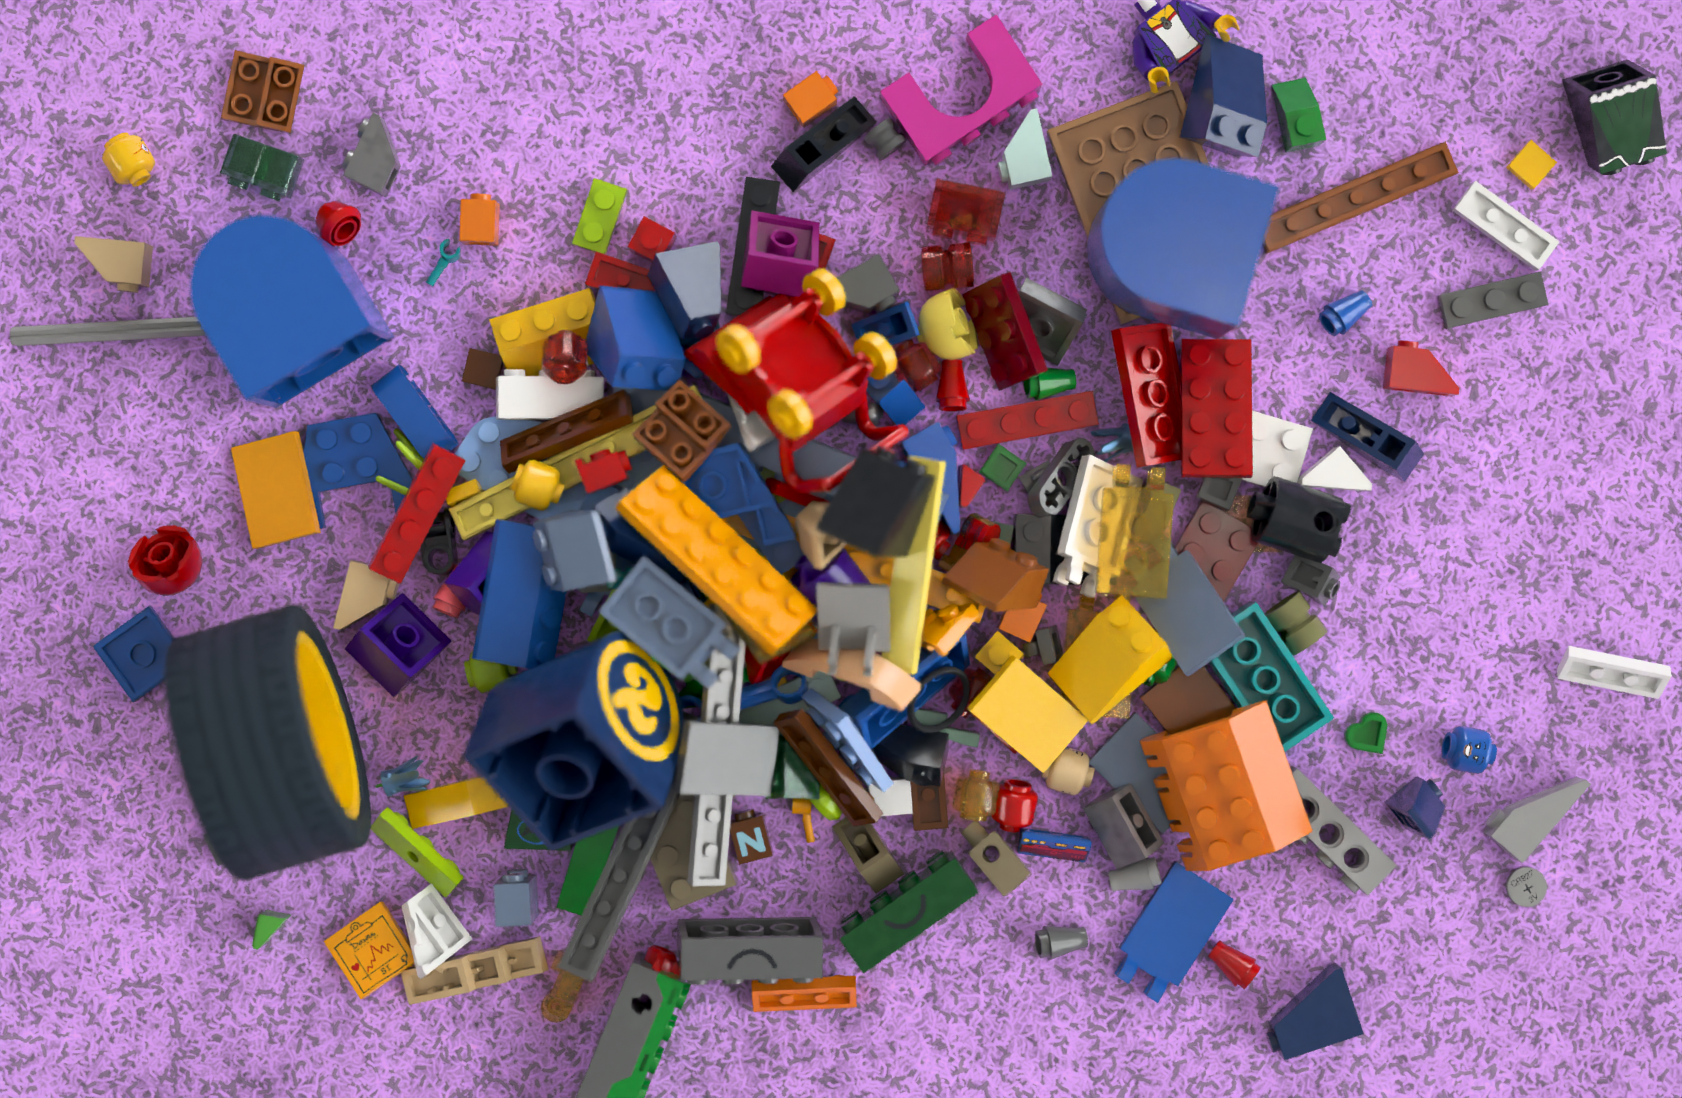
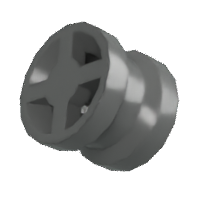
[863,117,907,161]

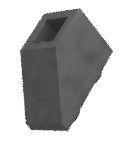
[342,112,401,197]

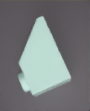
[998,108,1052,190]

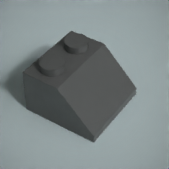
[837,254,900,314]

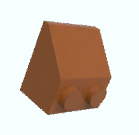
[942,538,1049,612]

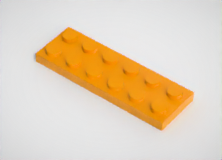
[615,465,817,656]

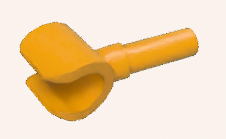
[792,794,815,843]

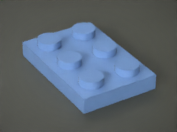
[801,688,894,793]

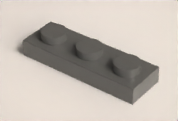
[1438,271,1549,329]

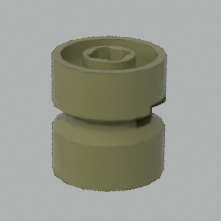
[1264,591,1328,656]

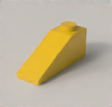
[404,776,509,829]

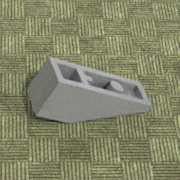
[1483,777,1591,863]

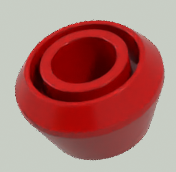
[315,201,361,246]

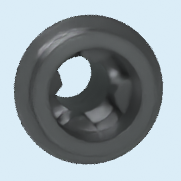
[1035,926,1088,960]

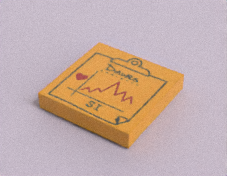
[323,902,414,999]

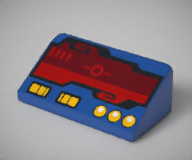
[1017,828,1092,862]

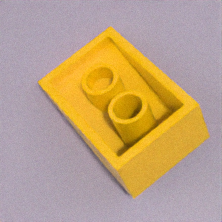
[1047,595,1173,724]

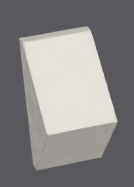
[1297,446,1372,491]

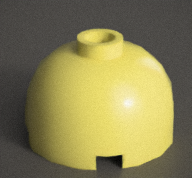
[917,288,978,360]

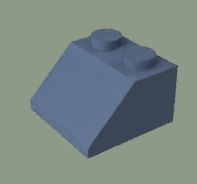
[533,510,616,591]

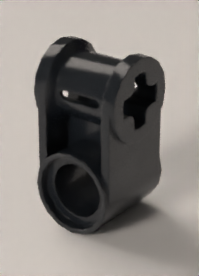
[420,507,458,575]

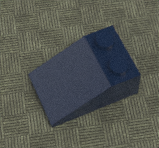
[1180,35,1267,157]

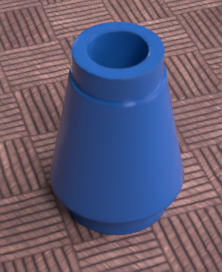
[1319,290,1373,336]

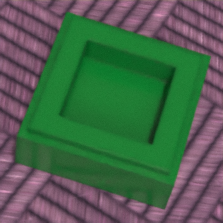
[979,444,1027,492]

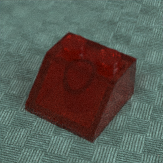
[926,179,1006,246]

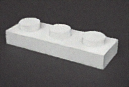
[1452,181,1560,271]
[1557,646,1672,699]

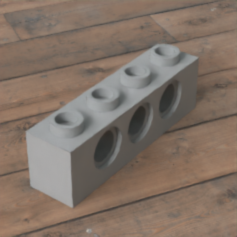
[1290,766,1397,895]

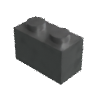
[1083,783,1164,869]

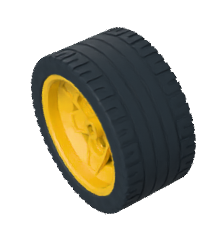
[164,604,371,881]

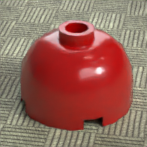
[128,525,202,596]

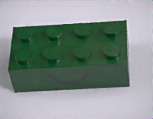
[839,850,979,974]

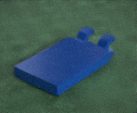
[1114,861,1234,1003]

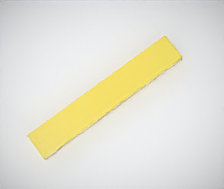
[881,456,946,675]

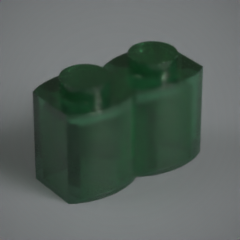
[220,133,304,202]

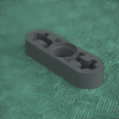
[1028,438,1095,517]

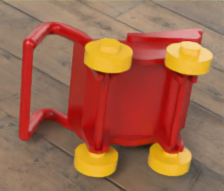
[684,268,909,494]

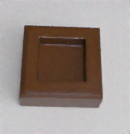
[462,348,503,390]

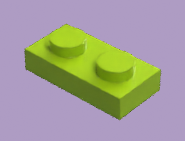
[572,178,628,254]

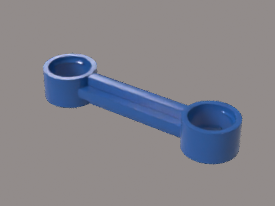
[680,666,808,721]

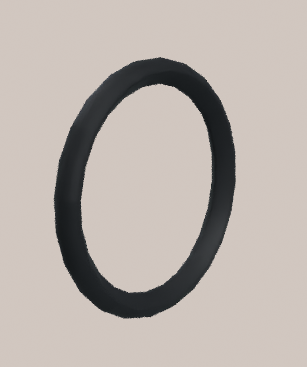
[907,666,970,733]

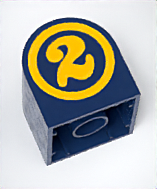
[462,632,684,851]

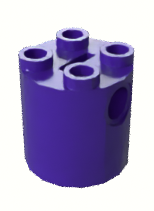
[789,548,871,628]

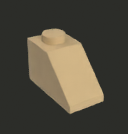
[74,236,153,293]
[795,501,847,569]
[333,560,399,630]

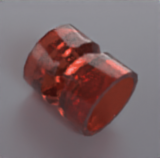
[921,242,974,292]

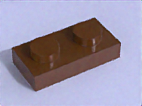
[910,772,949,831]

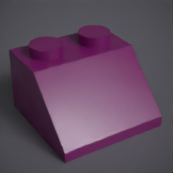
[741,210,820,297]

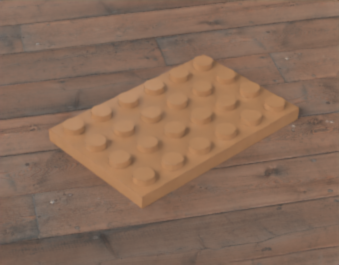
[1047,81,1210,325]

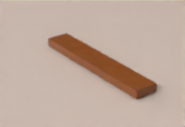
[1263,141,1459,254]

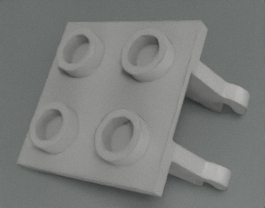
[817,582,891,677]

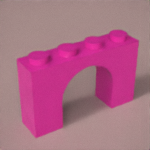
[879,14,1042,166]

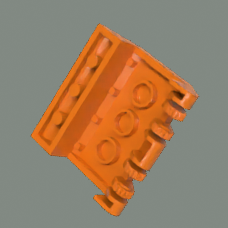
[1139,700,1313,871]

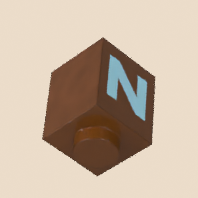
[730,809,773,865]

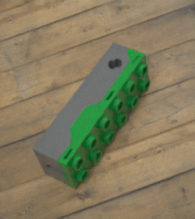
[576,945,691,1098]

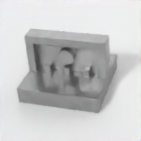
[1018,277,1087,366]

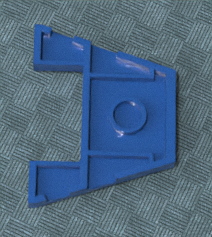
[303,413,413,529]
[678,443,797,546]

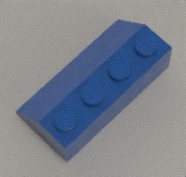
[472,519,567,668]
[838,632,970,749]

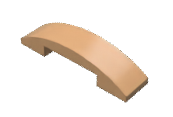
[782,639,920,711]

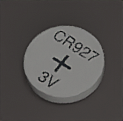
[1506,866,1547,907]

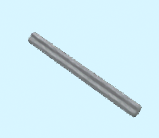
[10,317,207,346]

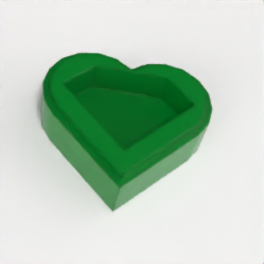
[1344,712,1387,754]

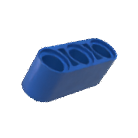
[371,364,459,459]

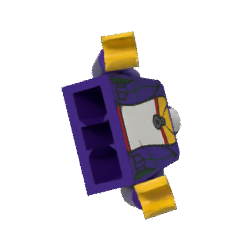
[1132,0,1240,93]

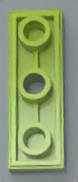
[371,807,464,898]

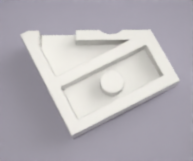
[402,883,472,979]

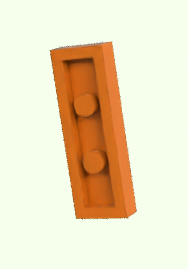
[751,975,857,1012]

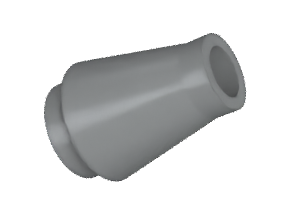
[1108,857,1162,892]

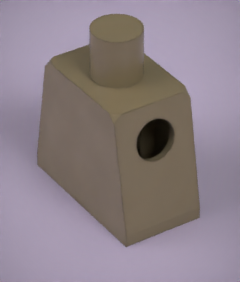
[961,820,1032,896]

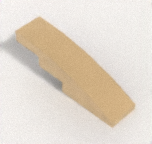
[401,936,549,1005]

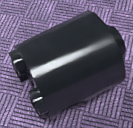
[1246,476,1351,563]

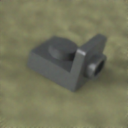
[1281,555,1340,606]

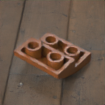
[221,50,305,133]
[632,379,731,483]

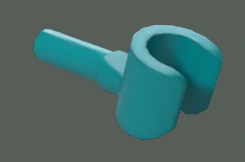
[426,239,461,286]

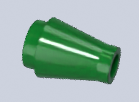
[1023,368,1076,401]

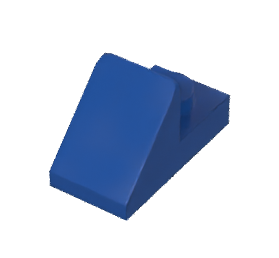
[851,301,920,346]
[866,371,925,425]

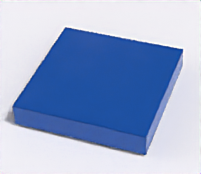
[92,606,175,702]

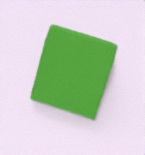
[252,910,291,949]

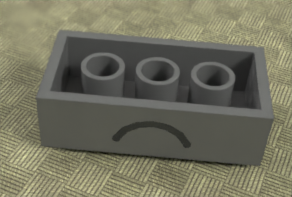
[677,917,823,985]

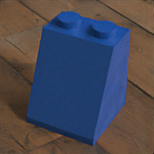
[584,286,685,391]

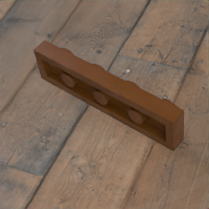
[500,389,634,474]
[773,708,883,827]

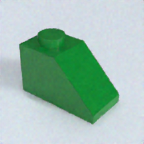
[1271,78,1326,153]

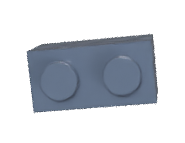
[494,869,539,927]

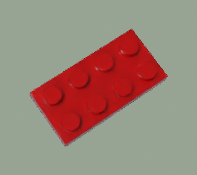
[1111,323,1181,468]
[1180,339,1253,478]

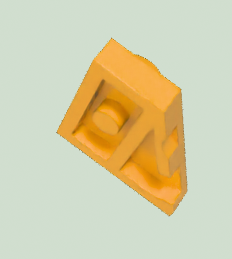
[921,603,980,656]

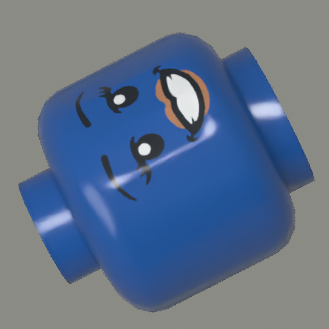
[1441,726,1497,774]

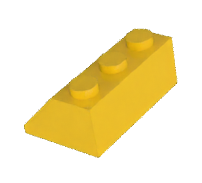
[489,288,596,376]

